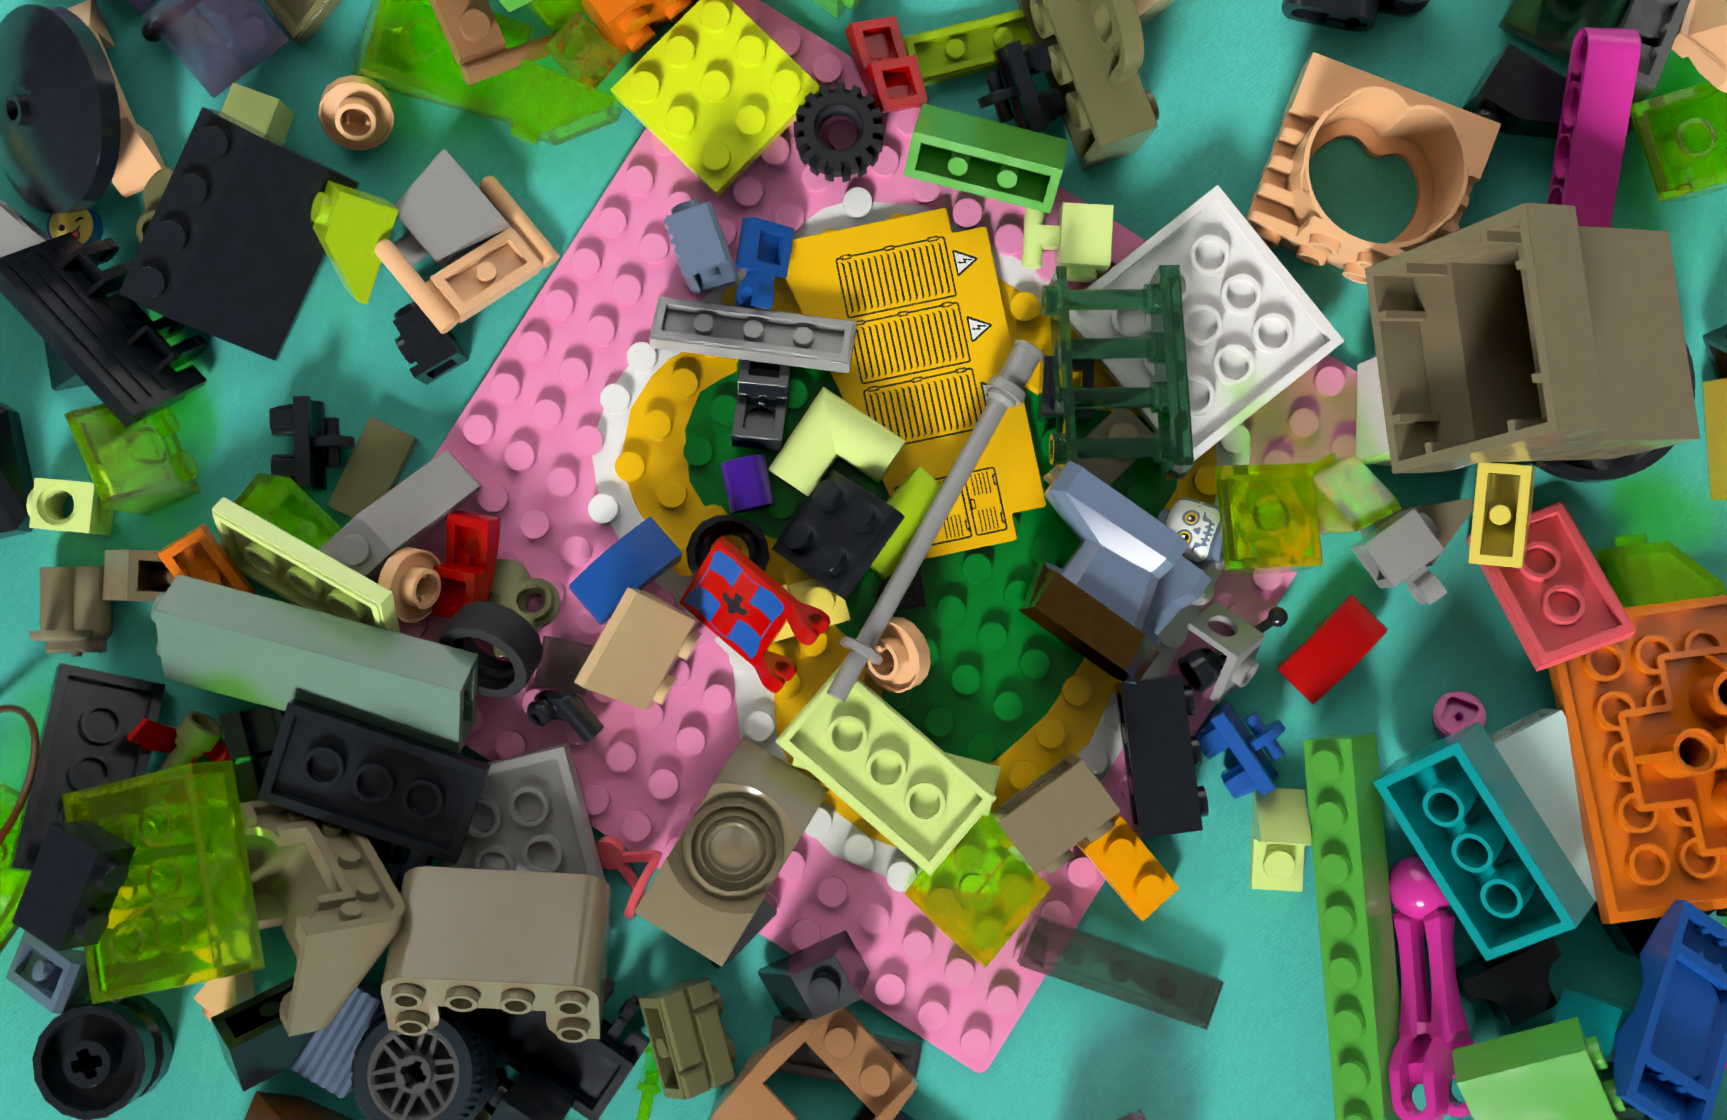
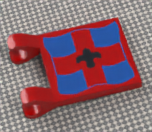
[679,536,831,693]

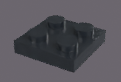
[771,467,905,600]

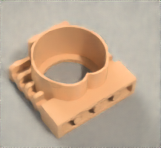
[1245,52,1501,284]

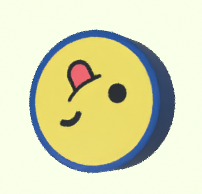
[47,208,103,246]

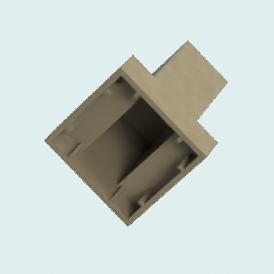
[1365,203,1700,474]

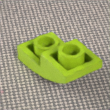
[870,466,941,580]

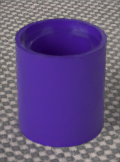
[720,454,775,514]

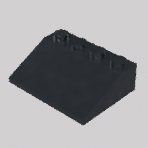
[119,107,360,361]

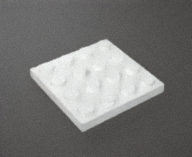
[1059,185,1344,468]

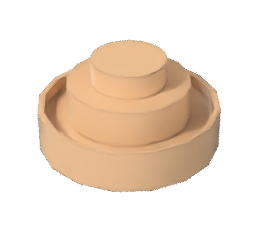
[319,75,395,151]
[378,547,441,623]
[865,616,931,693]

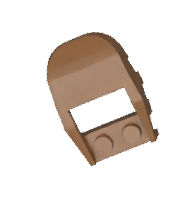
[708,1006,918,1120]

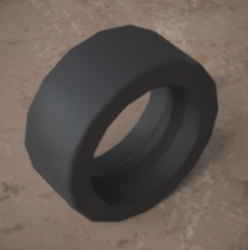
[438,601,543,698]

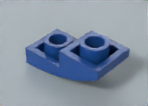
[569,517,682,625]

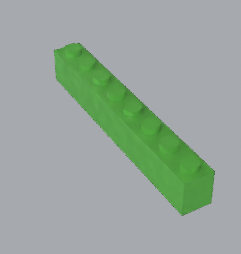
[1303,733,1402,1120]

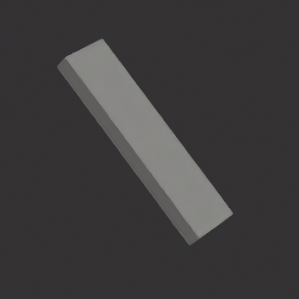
[649,296,856,373]

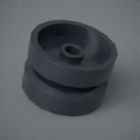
[32,992,174,1120]

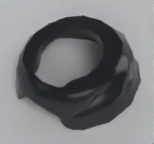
[686,514,770,576]

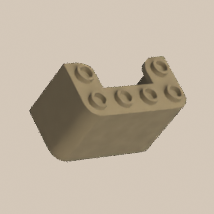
[381,866,612,1043]

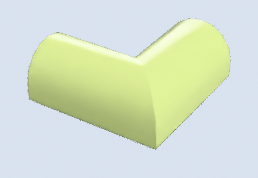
[768,386,907,497]

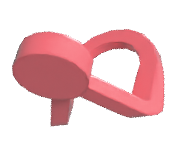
[596,836,662,920]

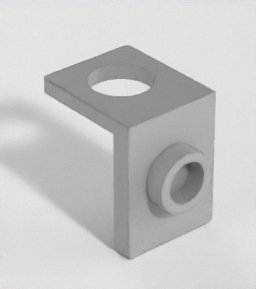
[1187,602,1265,704]

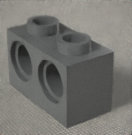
[1613,0,1690,107]

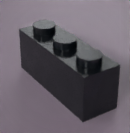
[1114,675,1209,838]

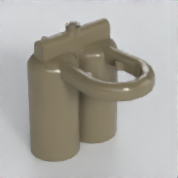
[29,566,113,657]

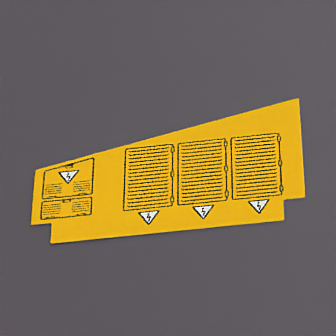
[785,208,1046,559]

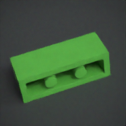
[903,103,1069,214]

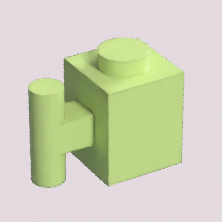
[1022,202,1114,283]

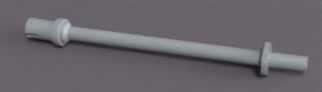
[826,340,1044,703]

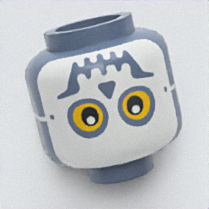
[1157,498,1234,570]

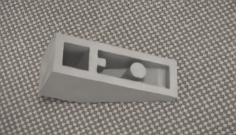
[320,450,482,583]

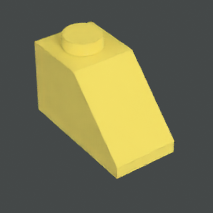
[1468,462,1536,568]

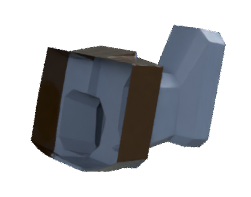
[1018,461,1212,684]

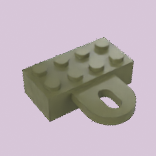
[1017,0,1159,171]

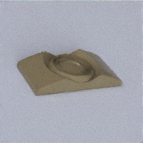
[634,736,829,967]

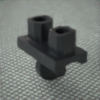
[977,40,1066,132]
[269,396,355,491]

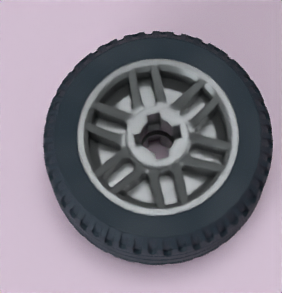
[351,1007,497,1120]

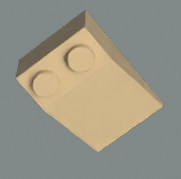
[574,587,702,710]

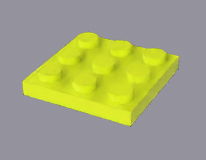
[610,0,820,197]

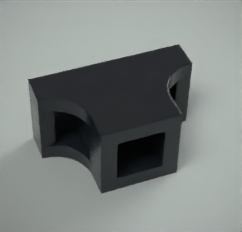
[1456,937,1562,1027]

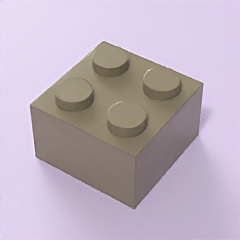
[991,753,1121,874]

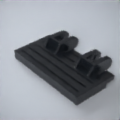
[0,232,208,427]
[470,976,650,1120]

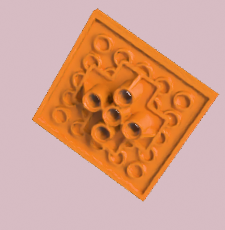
[1548,594,1727,924]

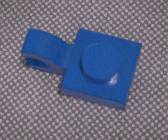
[735,217,794,310]

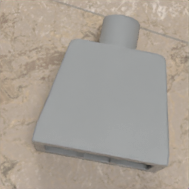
[393,149,512,269]

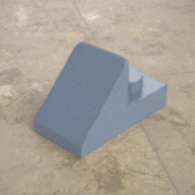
[6,931,102,1014]

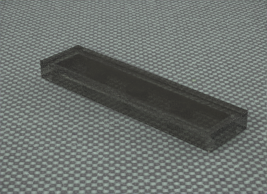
[1017,914,1224,1030]

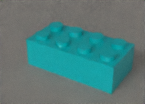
[1373,721,1595,961]

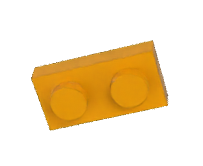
[1077,814,1179,921]

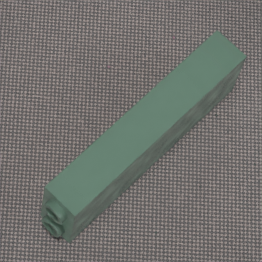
[151,574,479,754]

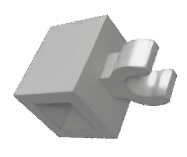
[1350,508,1447,606]

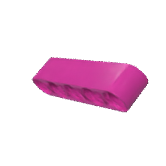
[1547,27,1641,228]

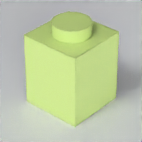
[221,83,295,143]

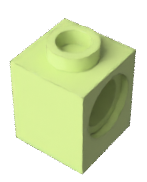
[26,477,116,536]

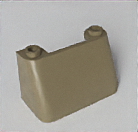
[226,800,405,1037]

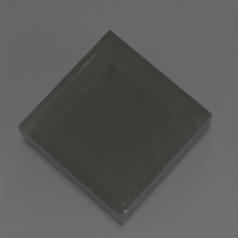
[534,636,595,695]

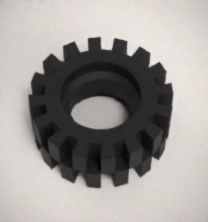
[793,82,884,182]

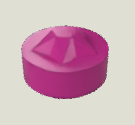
[1432,691,1486,738]

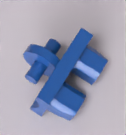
[1195,701,1286,799]

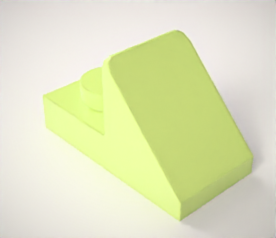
[1248,788,1312,892]

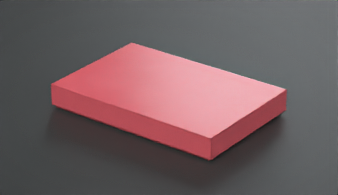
[1466,501,1636,672]

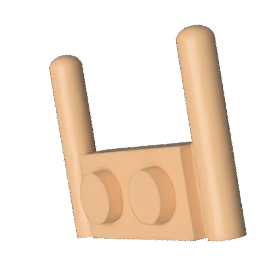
[374,176,560,334]

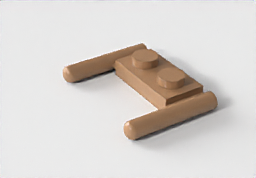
[429,0,563,85]

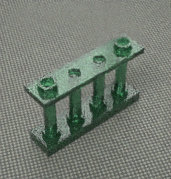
[1041,265,1194,479]

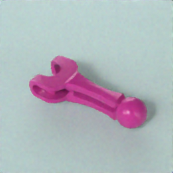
[1389,854,1475,1120]

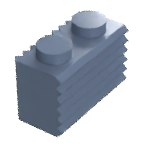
[663,199,739,295]
[291,977,385,1098]

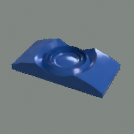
[1614,900,1727,1120]

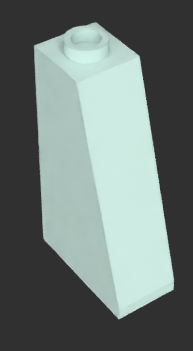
[1488,708,1597,901]

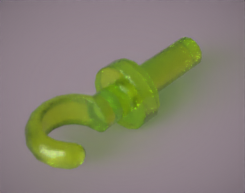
[636,1046,662,1120]

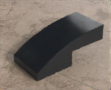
[731,360,792,451]

